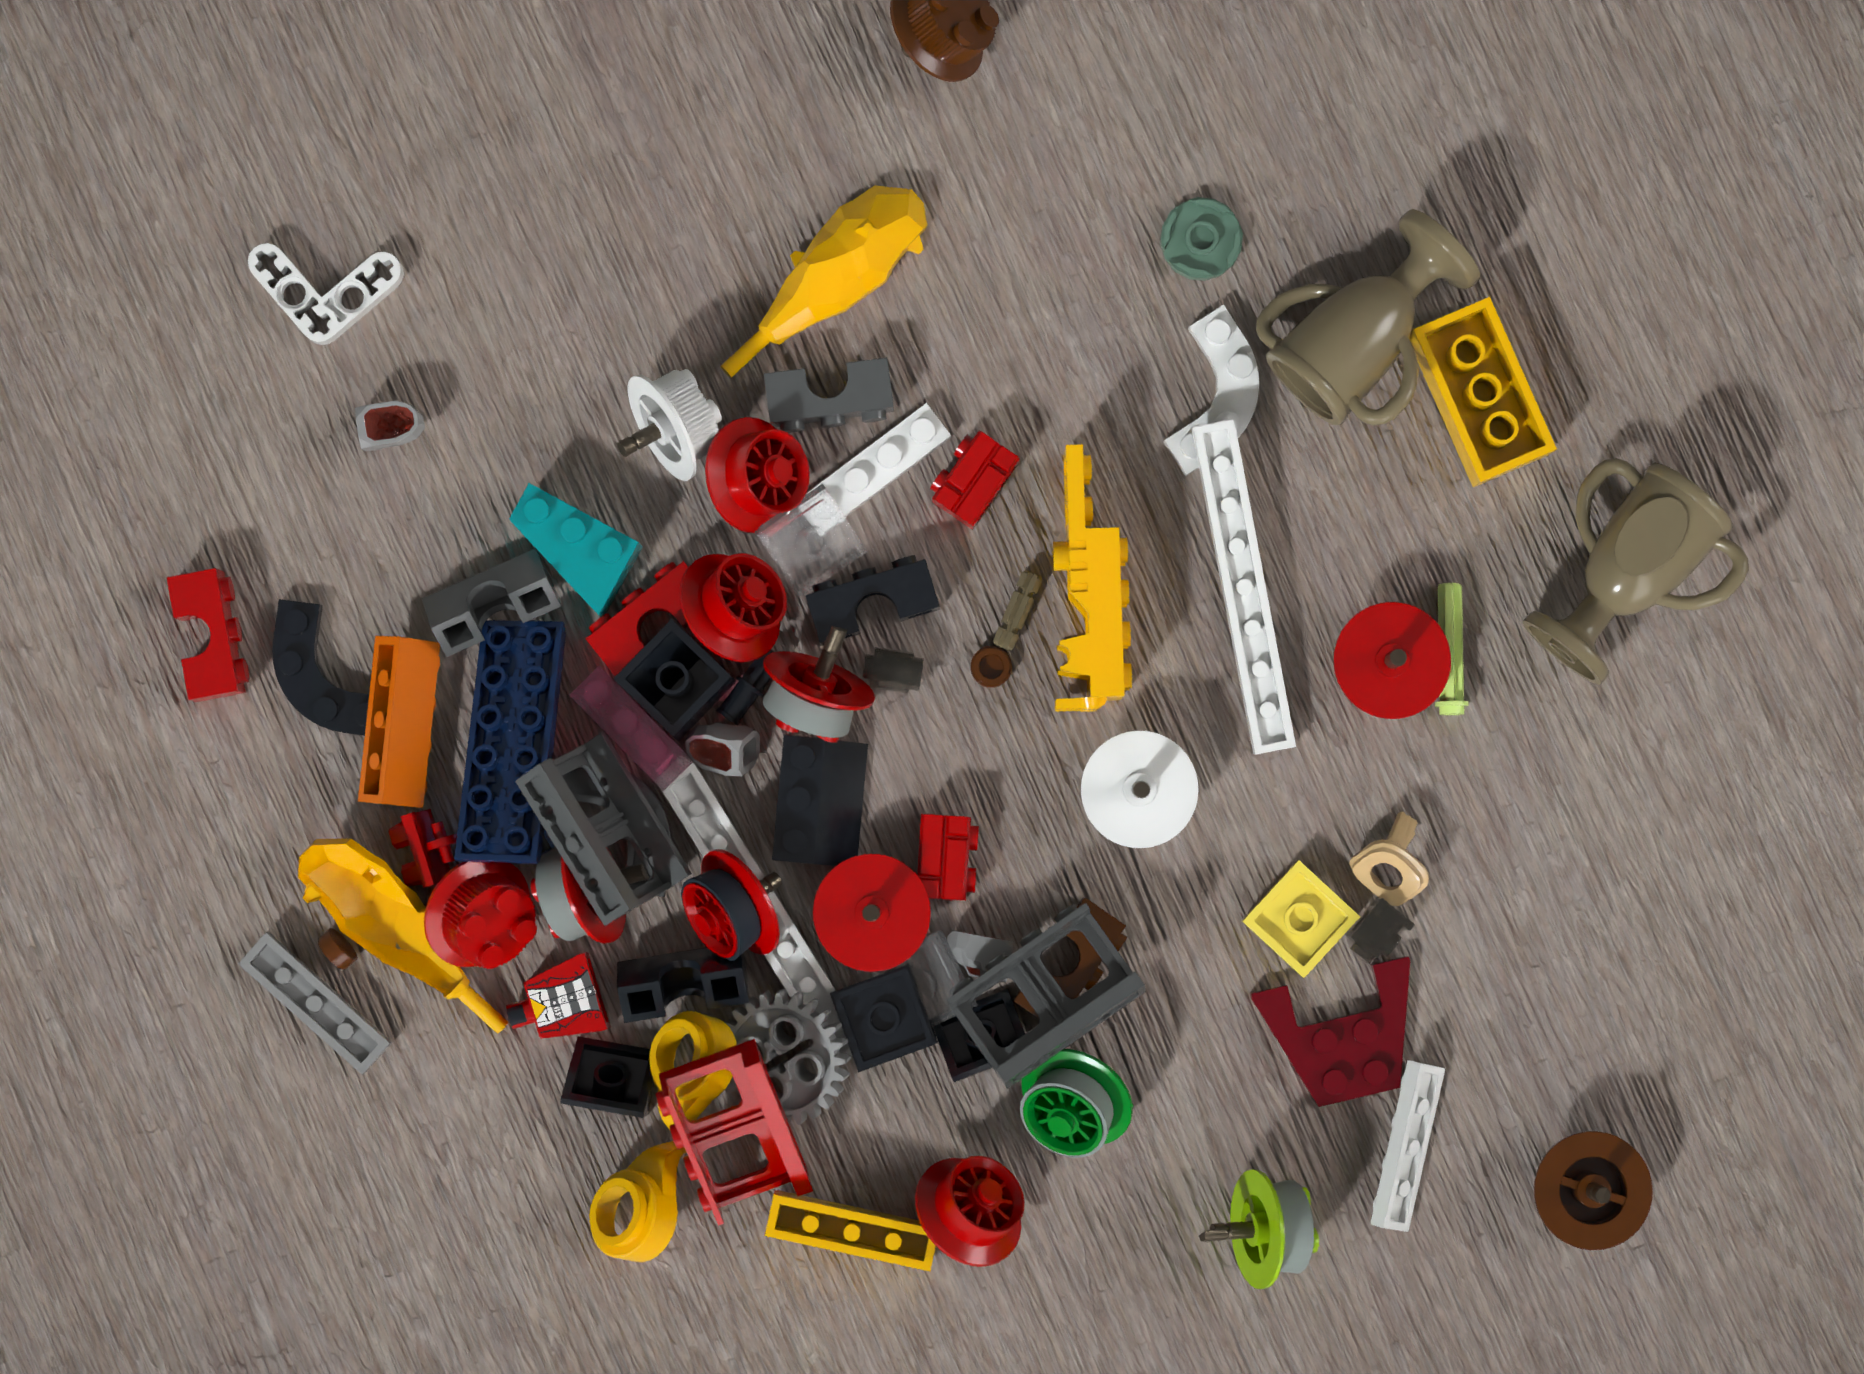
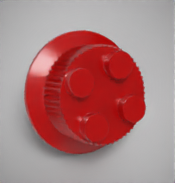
[424,861,537,969]

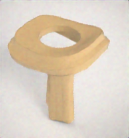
[1350,812,1429,906]

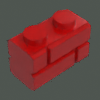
[930,430,1020,530]
[917,814,979,901]

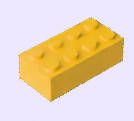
[1409,297,1557,487]

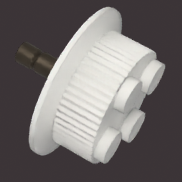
[617,369,722,481]

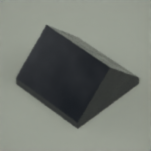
[930,989,1025,1082]
[560,1036,654,1118]

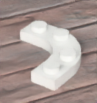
[1163,305,1259,477]

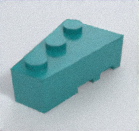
[509,483,643,617]

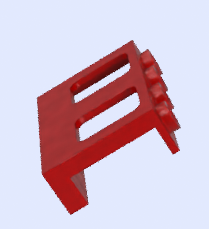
[655,1039,813,1226]

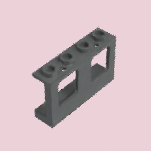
[515,731,692,926]
[947,903,1146,1089]

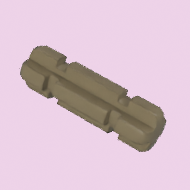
[993,571,1042,651]

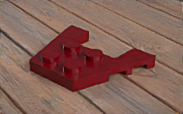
[1249,956,1411,1107]

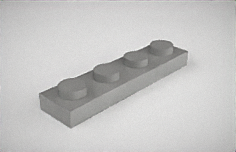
[238,932,393,1075]

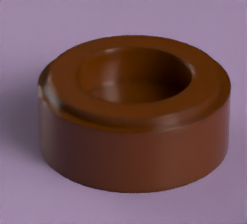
[971,646,1012,688]
[318,928,358,970]

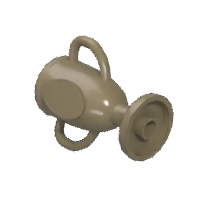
[1256,209,1480,426]
[1522,458,1749,685]

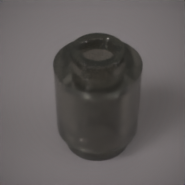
[862,647,924,694]

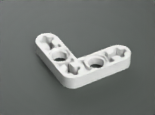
[248,243,404,345]

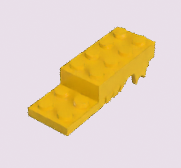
[1053,444,1132,712]

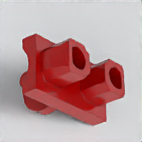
[388,809,457,888]

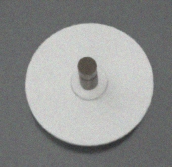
[1081,731,1198,848]

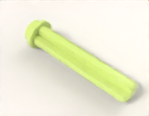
[1435,583,1469,715]

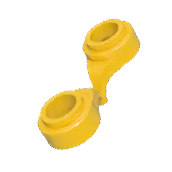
[589,1011,737,1262]

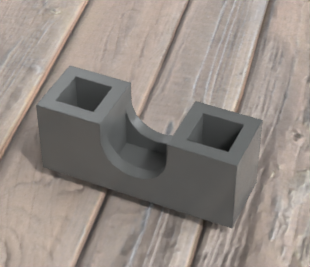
[764,357,894,433]
[422,548,561,657]

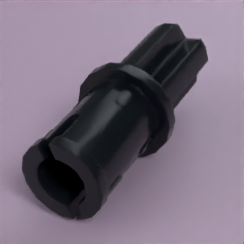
[716,649,774,726]

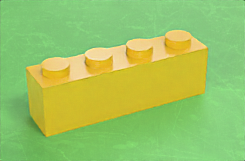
[765,1190,936,1271]

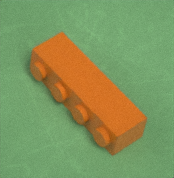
[358,636,440,808]

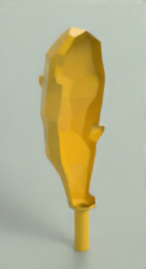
[720,185,927,378]
[298,838,508,1034]

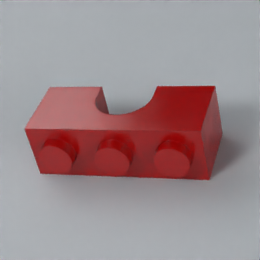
[585,561,688,677]
[166,568,250,702]

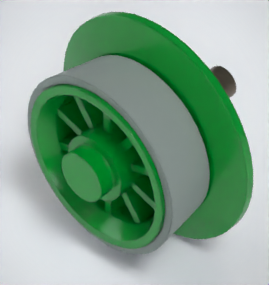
[1020,1049,1133,1158]

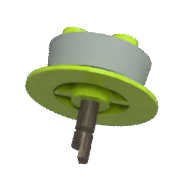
[1199,1169,1319,1289]

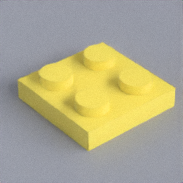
[1242,860,1360,978]

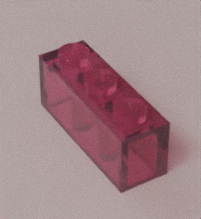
[569,666,693,791]

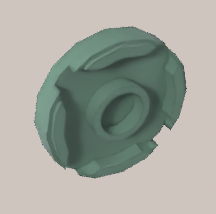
[1160,197,1243,281]

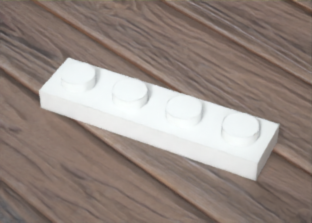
[797,403,951,536]
[1370,1060,1445,1232]

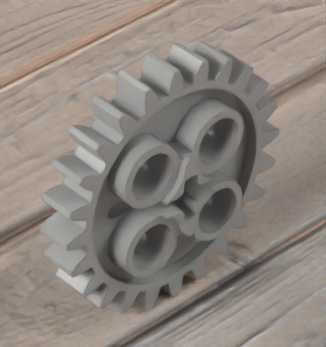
[725,989,851,1125]

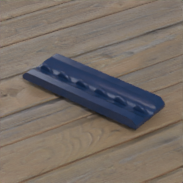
[454,620,566,864]

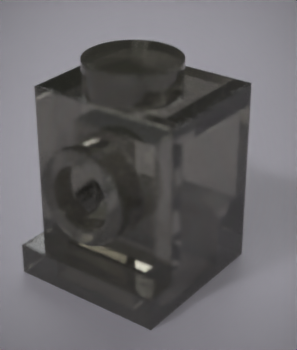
[1346,898,1415,964]

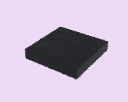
[830,964,938,1072]

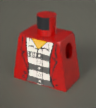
[506,952,611,1039]

